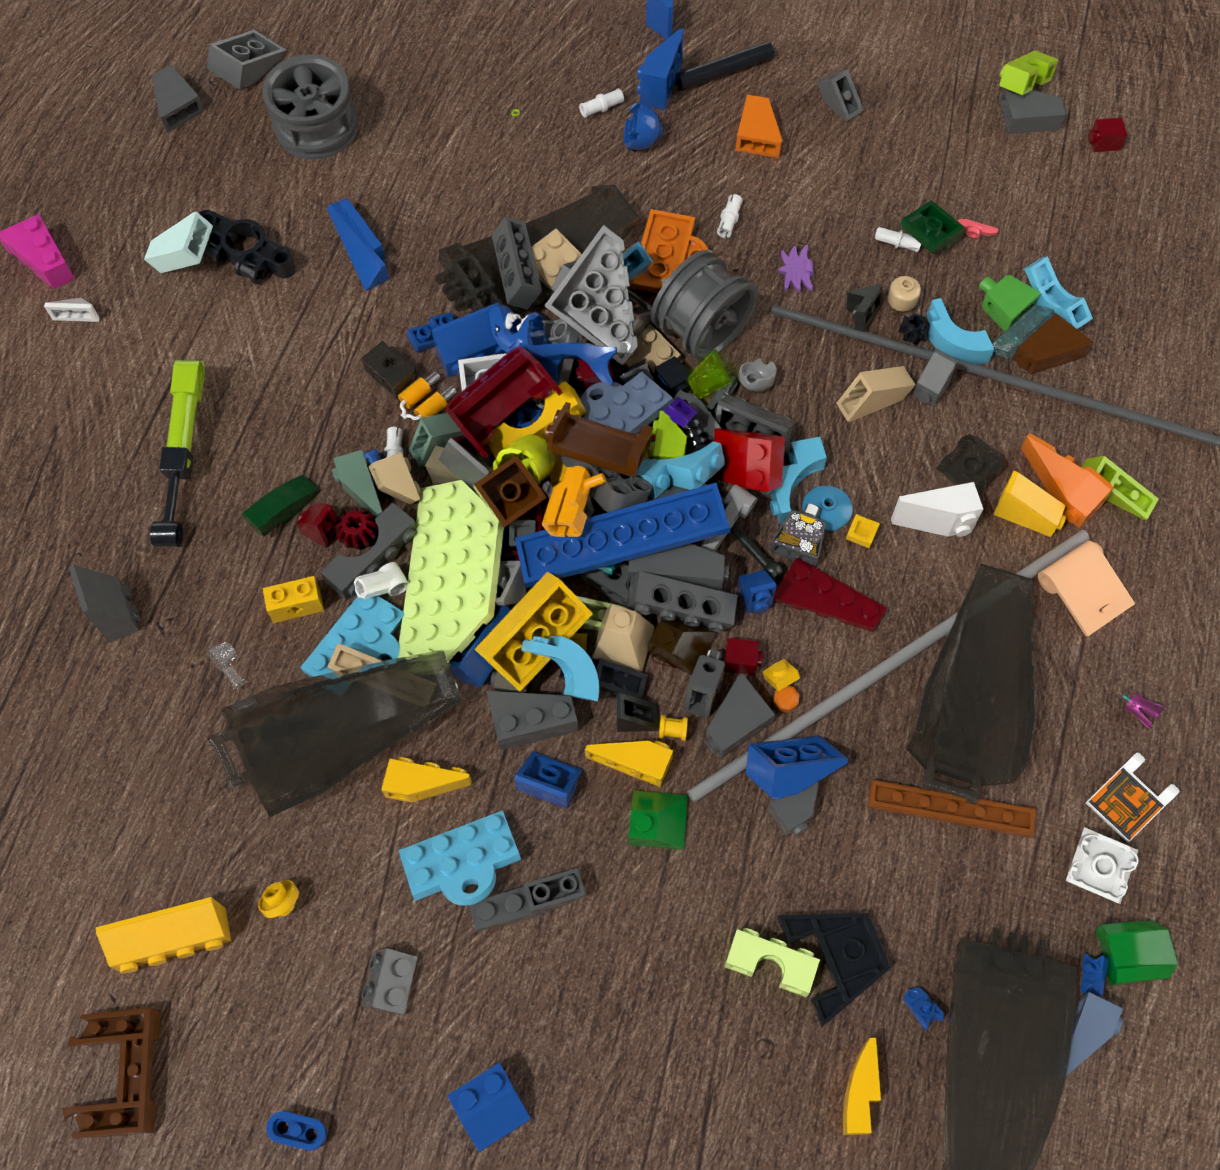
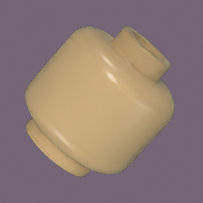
[888,276,921,312]

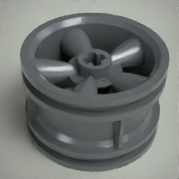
[262,54,358,160]
[651,250,759,362]

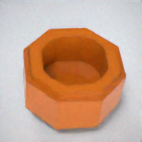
[773,686,800,713]

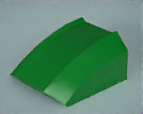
[1095,921,1178,987]

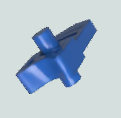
[1081,954,1109,997]
[903,987,944,1030]

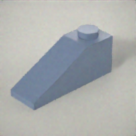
[1051,992,1123,1080]

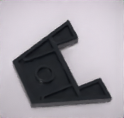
[777,913,891,1028]

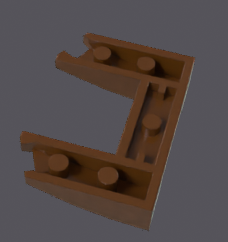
[63,1008,161,1139]

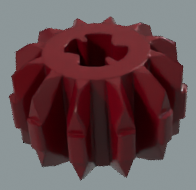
[334,506,378,550]

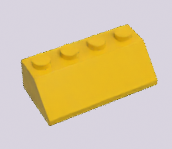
[474,572,593,692]
[96,897,231,974]

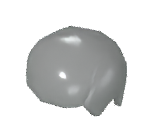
[738,358,777,392]

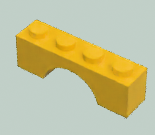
[489,381,587,458]

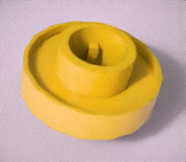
[258,880,299,918]

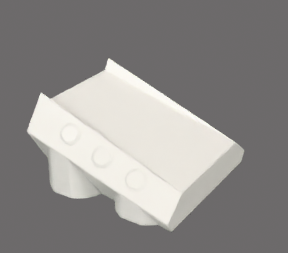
[1066,827,1138,904]

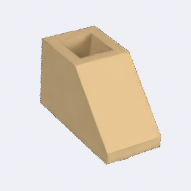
[369,452,421,504]

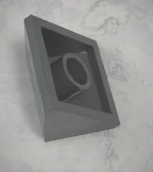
[439,436,493,493]

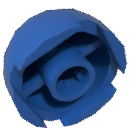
[623,103,663,151]

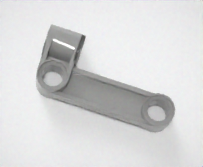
[536,319,583,410]
[701,484,758,552]

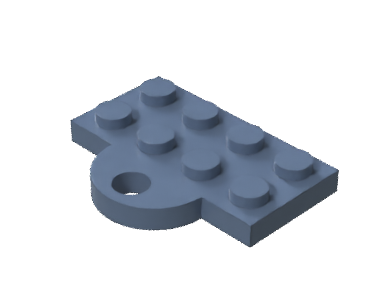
[580,372,673,434]

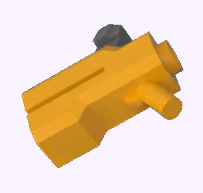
[542,466,606,537]

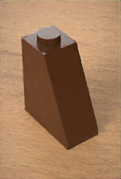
[1013,313,1093,374]

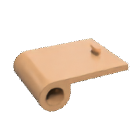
[1038,541,1135,637]

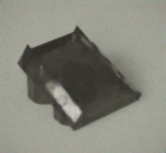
[936,434,1008,495]

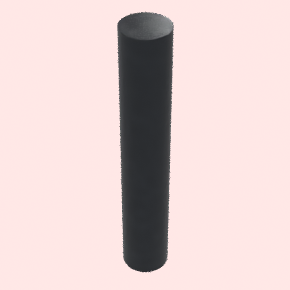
[675,41,774,91]

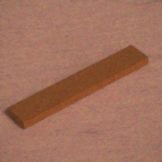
[867,779,1036,838]

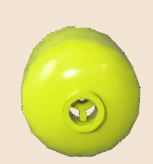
[493,434,555,485]

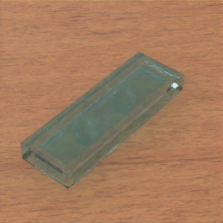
[992,305,1055,358]

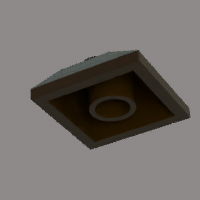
[648,619,717,675]

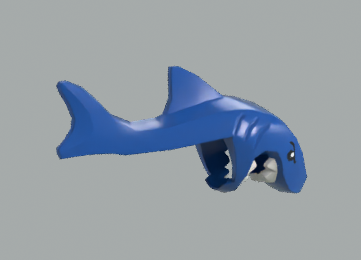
[489,305,617,385]

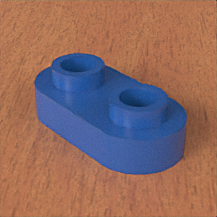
[266,1111,327,1151]

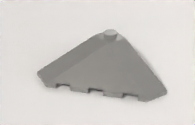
[545,225,638,365]

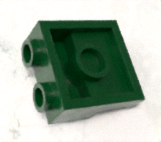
[899,200,966,254]

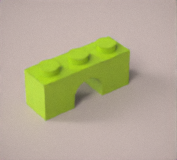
[999,50,1058,95]

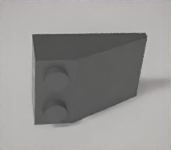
[207,30,286,89]
[69,565,140,642]

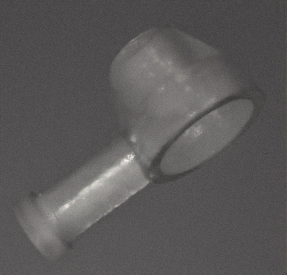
[206,642,245,689]

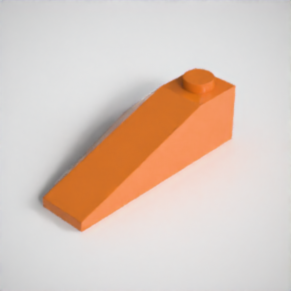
[1021,433,1114,528]

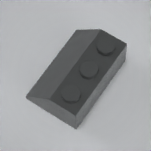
[716,394,796,452]

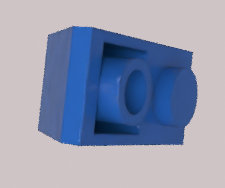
[738,570,776,614]

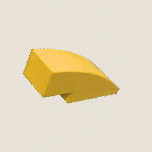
[843,1038,881,1135]

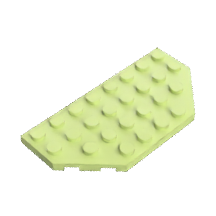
[396,480,504,676]

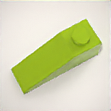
[1082,456,1159,520]

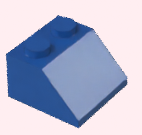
[447,1063,531,1152]

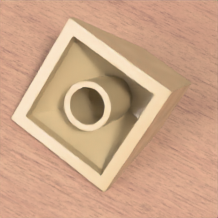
[592,604,655,673]

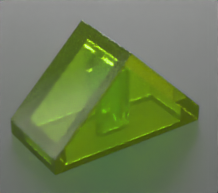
[687,349,732,398]

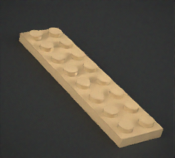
[531,229,681,375]

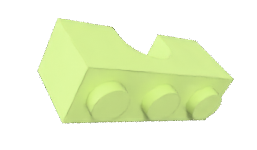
[725,928,820,997]

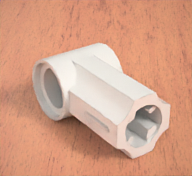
[354,562,409,599]

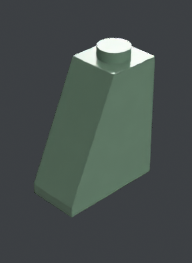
[409,413,469,468]

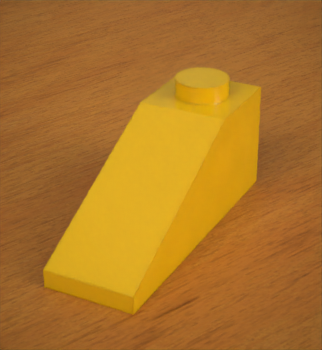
[585,741,673,788]

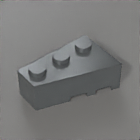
[486,691,578,750]

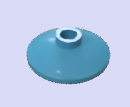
[802,486,853,531]

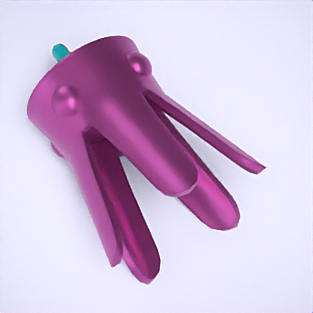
[1122,692,1166,729]

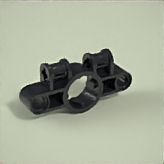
[199,210,296,284]

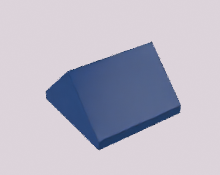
[646,0,673,39]
[514,751,583,809]

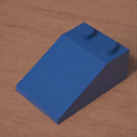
[637,29,684,110]
[745,736,848,799]

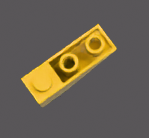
[381,757,472,802]

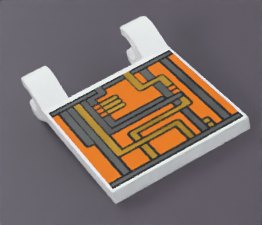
[1086,753,1180,843]

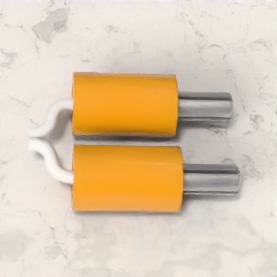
[398,372,456,420]

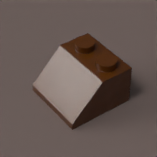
[473,455,547,527]

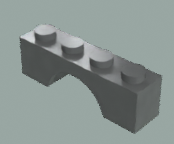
[320,503,416,601]

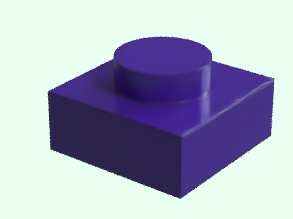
[664,397,698,428]

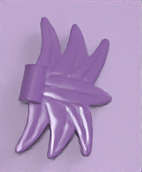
[778,245,814,292]

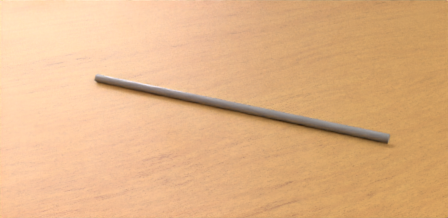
[687,530,1090,803]

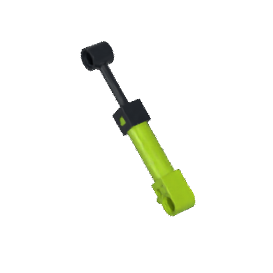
[150,360,205,547]

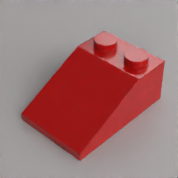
[712,428,785,492]

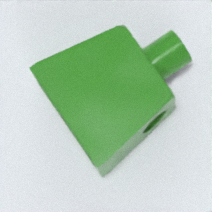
[979,275,1041,333]

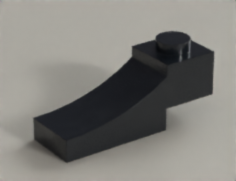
[559,657,648,699]

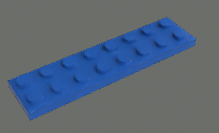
[515,483,730,588]

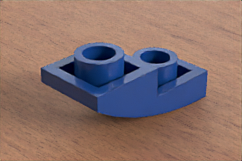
[406,312,456,353]

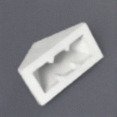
[44,298,100,322]

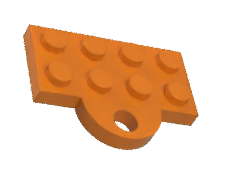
[630,209,708,294]

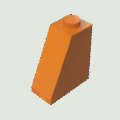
[736,95,782,158]

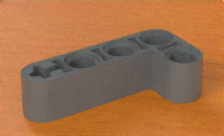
[561,456,652,512]

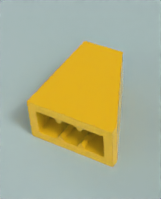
[993,471,1066,537]

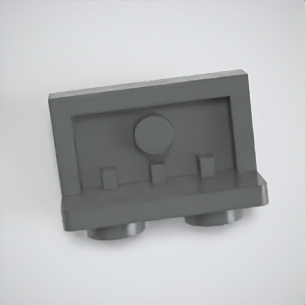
[361,948,417,1015]

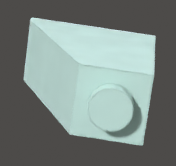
[144,212,213,273]

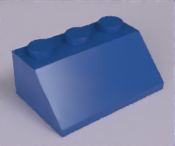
[431,303,507,378]
[445,605,511,687]

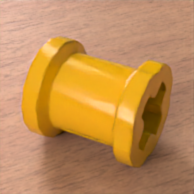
[659,715,688,741]

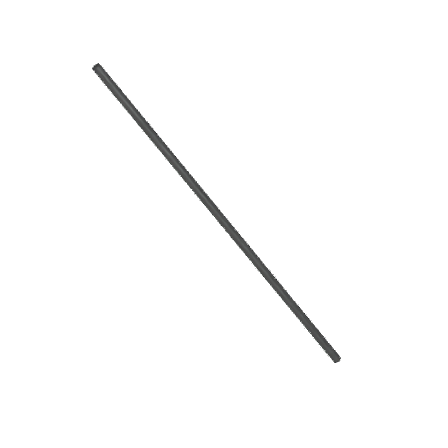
[771,305,1220,447]

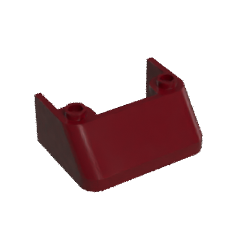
[445,346,563,458]

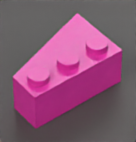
[0,214,75,289]

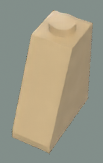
[836,366,915,422]

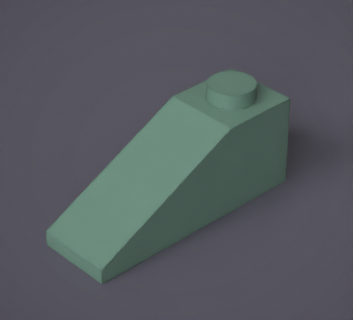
[332,450,382,519]

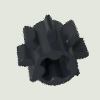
[899,313,930,344]

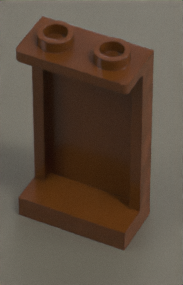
[545,402,653,478]

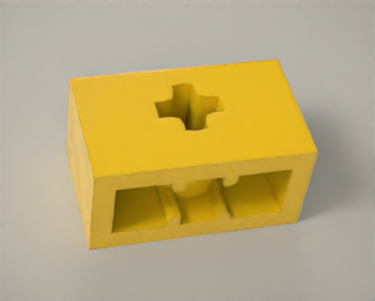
[263,576,324,623]

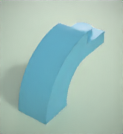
[1024,256,1093,329]
[927,298,994,364]
[521,636,599,701]

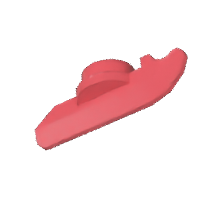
[957,219,998,238]

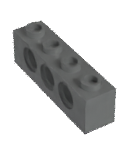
[492,216,542,310]
[572,562,661,621]
[627,571,737,632]

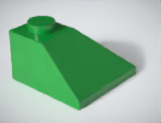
[628,790,688,850]

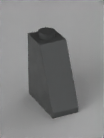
[152,65,204,133]
[999,88,1067,134]
[705,673,775,759]

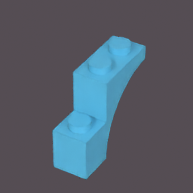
[765,437,827,524]
[629,442,725,498]

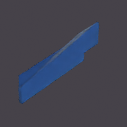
[327,198,389,291]

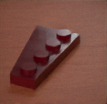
[773,558,887,632]

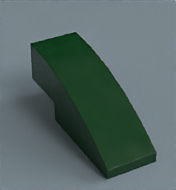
[242,475,321,537]

